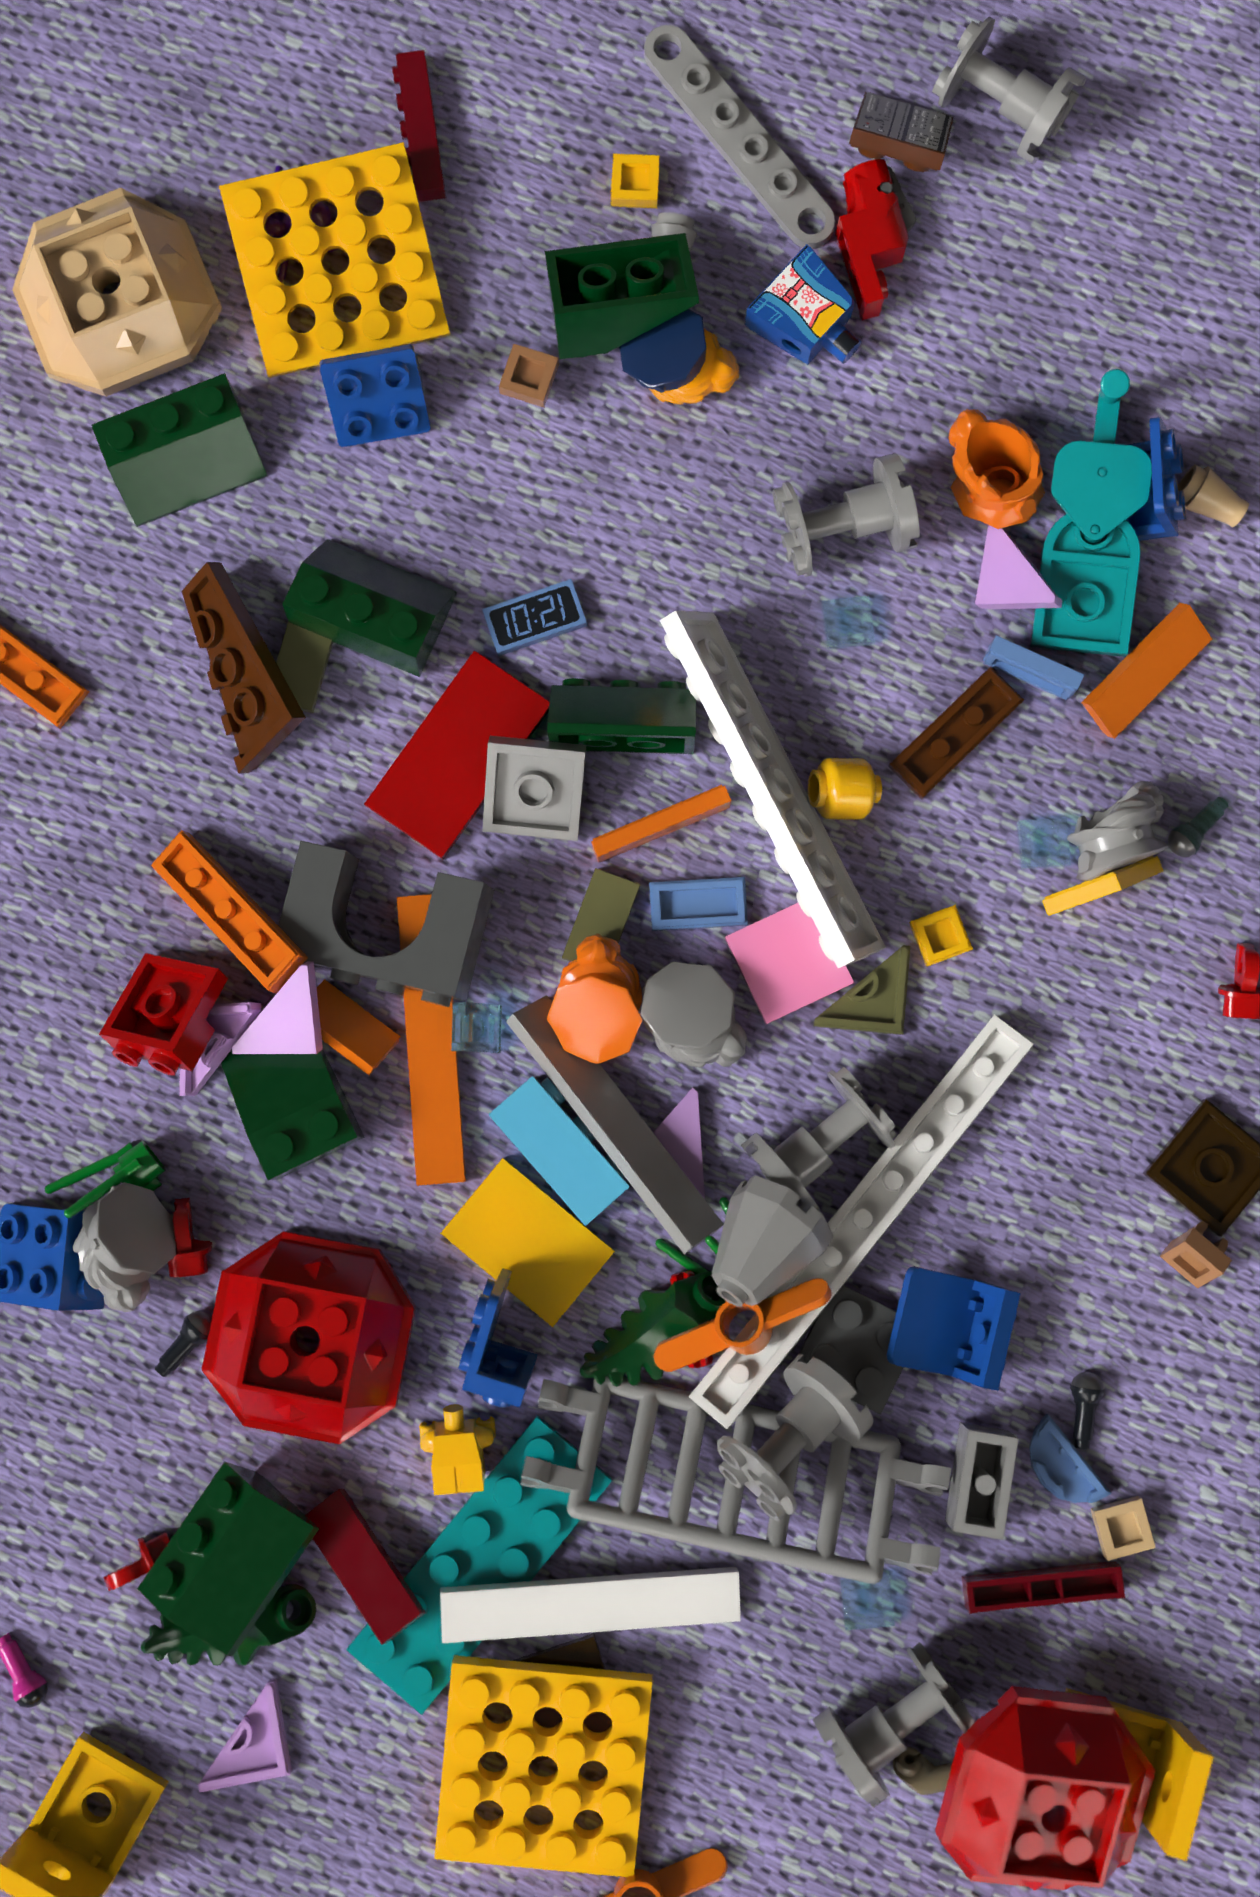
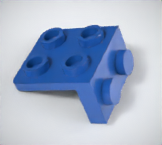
[1125,417,1186,541]
[0,1204,104,1311]
[887,1266,1021,1391]
[458,1268,538,1408]

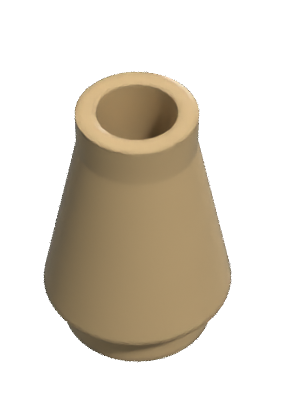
[1178,464,1249,527]

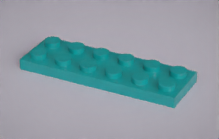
[346,1415,613,1715]

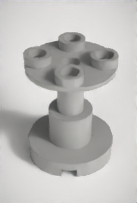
[932,17,1086,164]
[772,453,920,577]
[741,1067,897,1213]
[717,1354,873,1521]
[813,1642,975,1808]

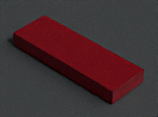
[306,1489,426,1645]

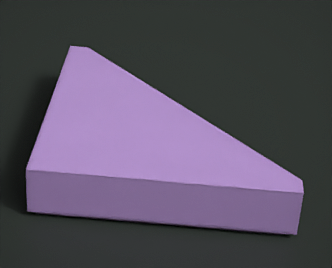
[975,525,1063,609]
[232,962,323,1054]
[180,1002,261,1096]
[653,1088,705,1199]
[198,1679,292,1793]

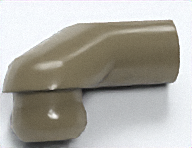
[893,1747,952,1795]

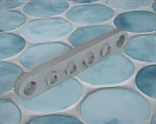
[644,25,835,249]

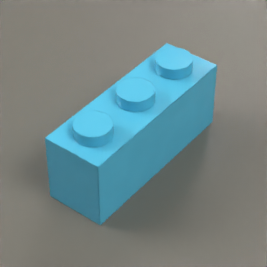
[488,1076,630,1226]

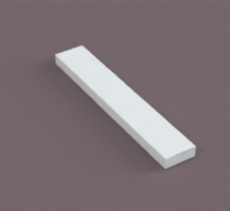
[440,1567,741,1643]

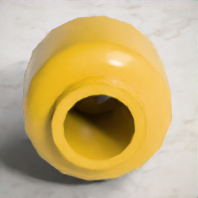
[807,758,882,820]

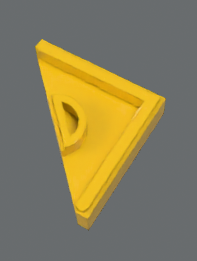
[1042,856,1164,916]

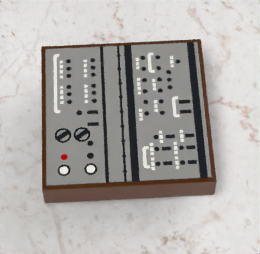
[849,91,954,172]

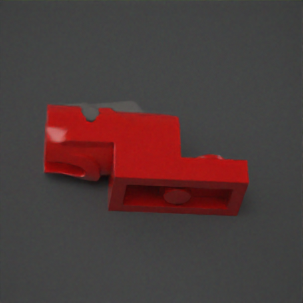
[835,159,916,321]

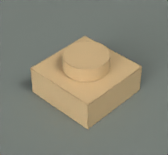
[1090,1496,1156,1561]

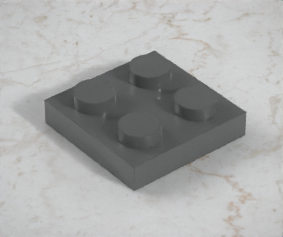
[798,1285,904,1415]

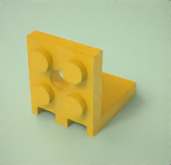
[1065,1687,1214,1861]
[0,1732,169,1897]

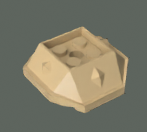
[12,187,222,397]

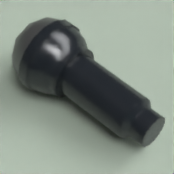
[155,1311,212,1377]
[1070,1372,1105,1449]

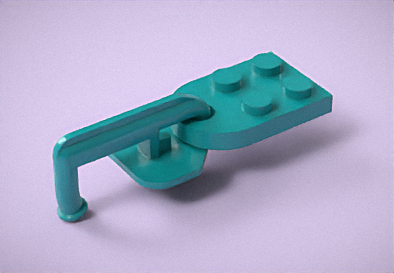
[1030,369,1152,657]

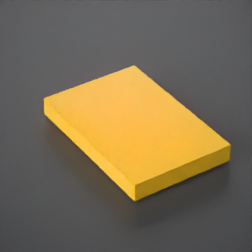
[440,1158,615,1328]

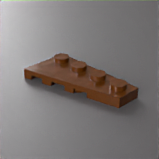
[182,562,306,774]

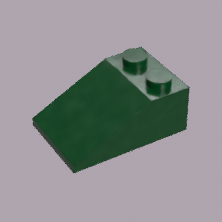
[545,233,699,359]
[221,1049,365,1181]

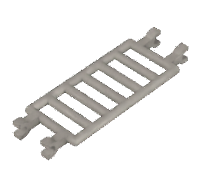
[521,1376,951,1584]

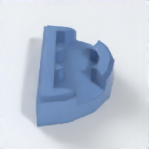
[1029,1414,1112,1503]

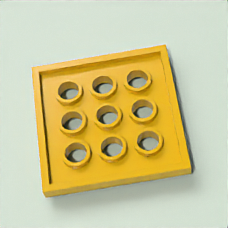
[219,142,450,378]
[434,1655,653,1877]

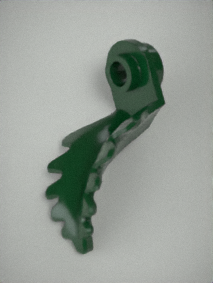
[580,1271,726,1387]
[141,1584,316,1666]

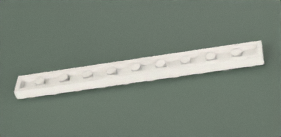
[689,1014,1034,1430]

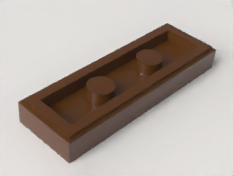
[888,667,1024,800]

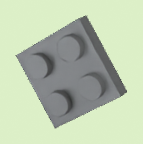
[482,735,586,841]

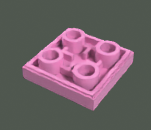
[725,903,854,1025]

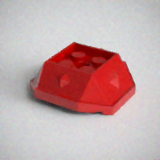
[201,1231,416,1445]
[935,1686,1156,1891]

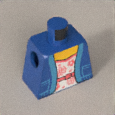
[745,244,861,365]

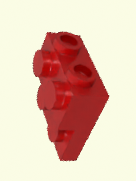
[99,953,228,1076]

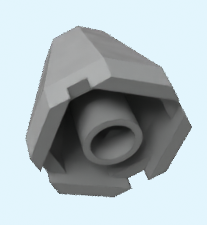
[712,1175,834,1307]

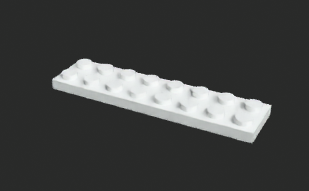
[660,611,886,969]

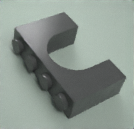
[278,841,495,1007]

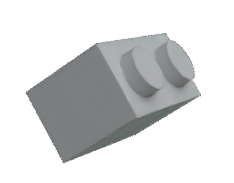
[945,1422,1019,1540]

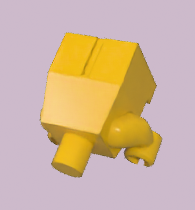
[419,1404,496,1495]

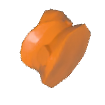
[949,409,1045,529]
[547,934,643,1064]

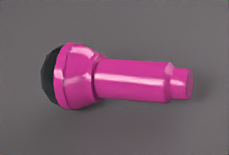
[0,1633,48,1708]

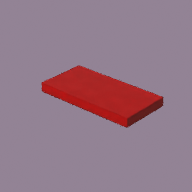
[364,650,550,860]

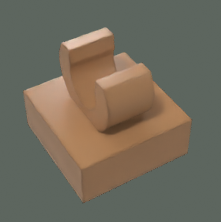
[499,343,559,408]
[1160,1221,1232,1288]

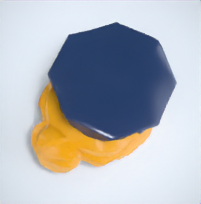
[619,309,739,405]

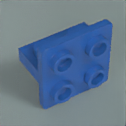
[319,344,431,447]

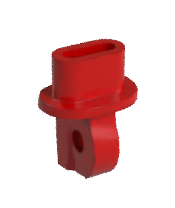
[1218,943,1260,1019]
[168,1198,212,1278]
[103,1532,170,1591]

